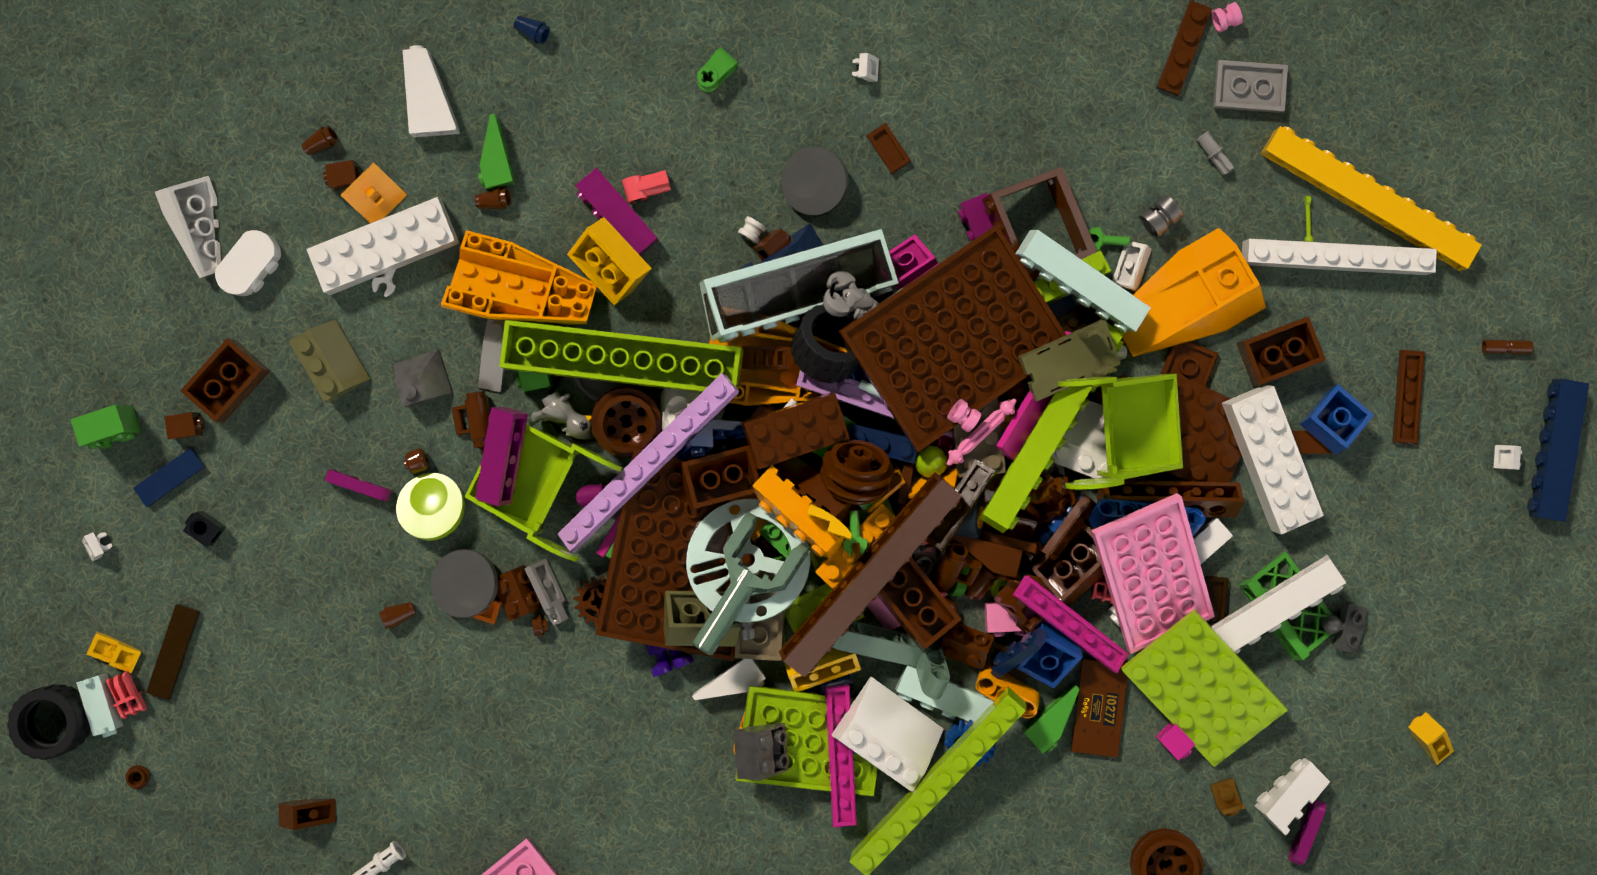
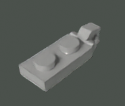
[524,559,569,625]

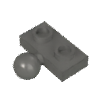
[1322,603,1367,653]

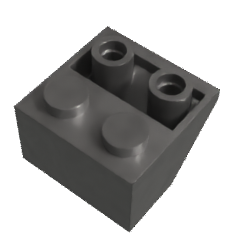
[734,723,789,781]

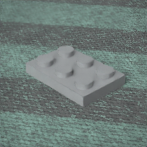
[1213,60,1288,113]

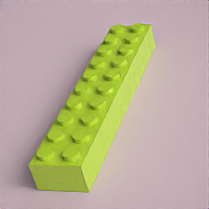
[499,320,743,397]

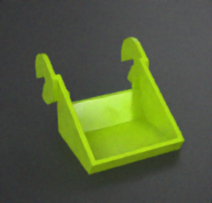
[1057,374,1183,490]
[464,423,623,562]

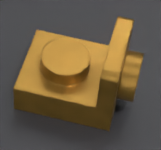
[1210,777,1245,816]

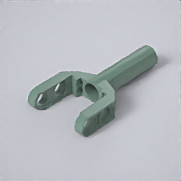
[692,512,809,655]

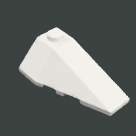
[155,176,221,278]

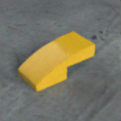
[807,504,852,541]
[86,632,141,673]

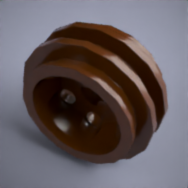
[591,385,662,457]
[820,440,894,505]
[1129,828,1204,875]

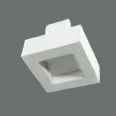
[852,53,879,82]
[1493,445,1522,470]
[82,532,112,561]

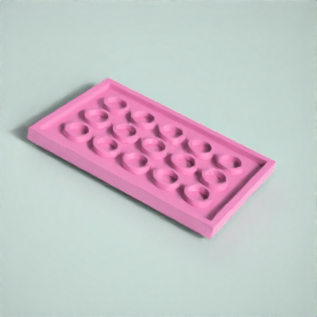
[1091,493,1215,654]

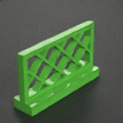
[1239,552,1332,660]

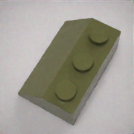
[289,319,371,403]
[663,591,740,646]

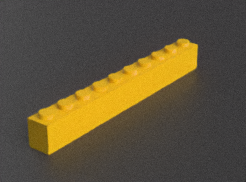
[1261,126,1482,271]

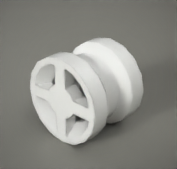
[738,216,767,244]

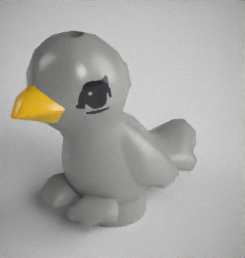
[529,391,592,439]

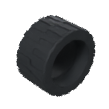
[791,304,859,383]
[7,684,91,760]

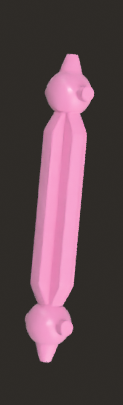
[946,399,1016,466]

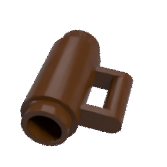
[452,391,490,454]
[932,542,982,592]

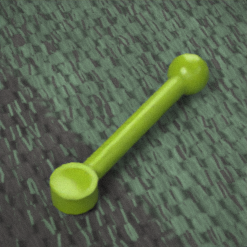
[1304,196,1314,242]

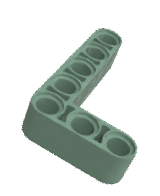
[833,621,950,699]

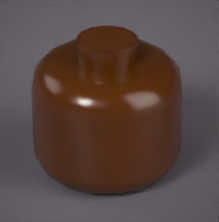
[403,448,429,474]

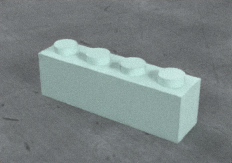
[895,665,994,724]

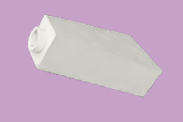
[403,45,460,138]

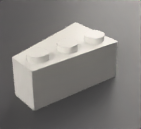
[1254,758,1330,835]

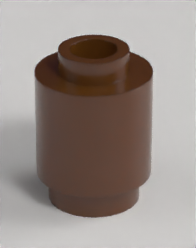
[964,566,996,601]

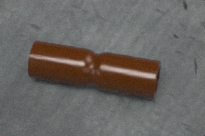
[1482,340,1533,354]

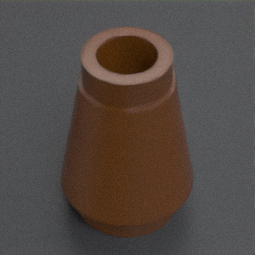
[301,125,338,156]
[474,186,511,210]
[379,602,416,629]

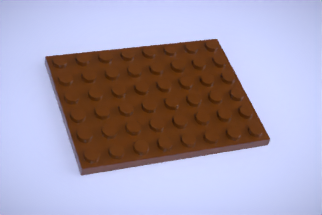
[838,225,1068,452]
[595,448,762,661]

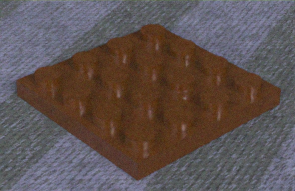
[1164,374,1241,482]

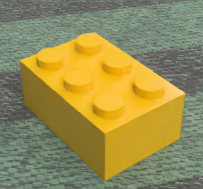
[567,217,652,306]

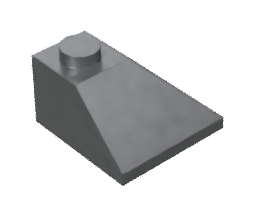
[394,349,453,408]

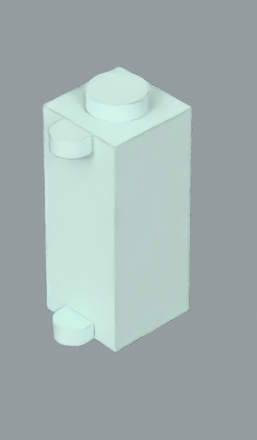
[76,673,124,738]

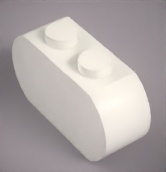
[215,230,281,296]

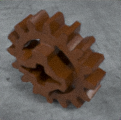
[573,575,605,627]

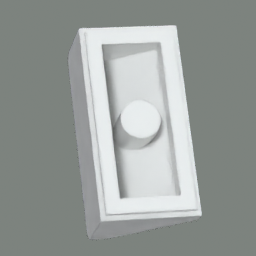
[1112,241,1152,292]

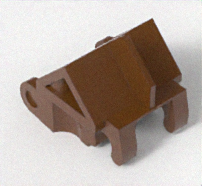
[1025,471,1078,525]
[994,573,1052,633]

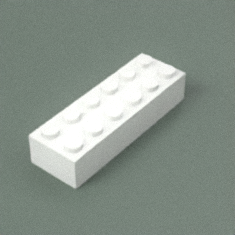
[307,197,460,295]
[1222,385,1324,535]

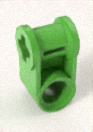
[697,47,739,93]

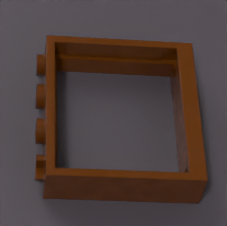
[982,167,1097,280]

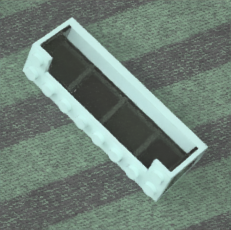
[699,229,898,343]

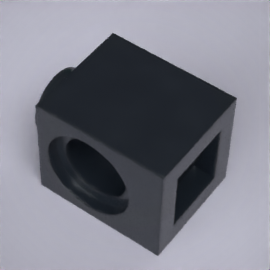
[183,511,226,547]

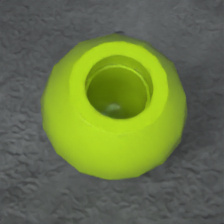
[915,446,947,478]

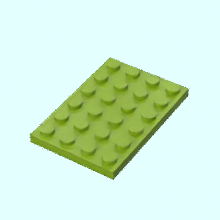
[1121,609,1288,767]
[735,685,878,796]

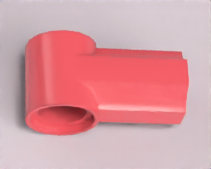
[622,170,671,204]

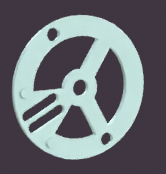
[686,499,810,623]

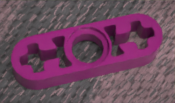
[324,469,393,502]
[1288,799,1326,866]

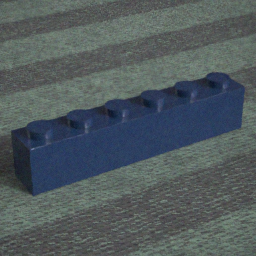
[1527,379,1589,522]

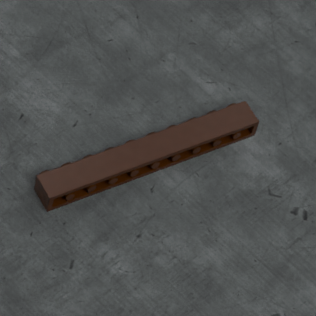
[779,472,962,677]

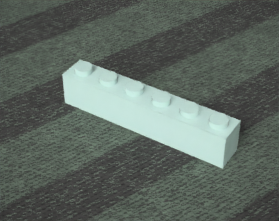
[1015,230,1151,333]

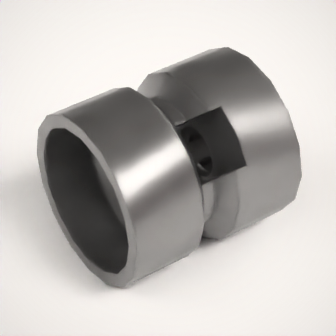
[1139,194,1184,238]

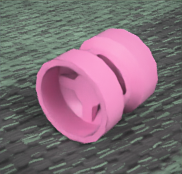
[1211,2,1243,33]
[947,399,981,432]

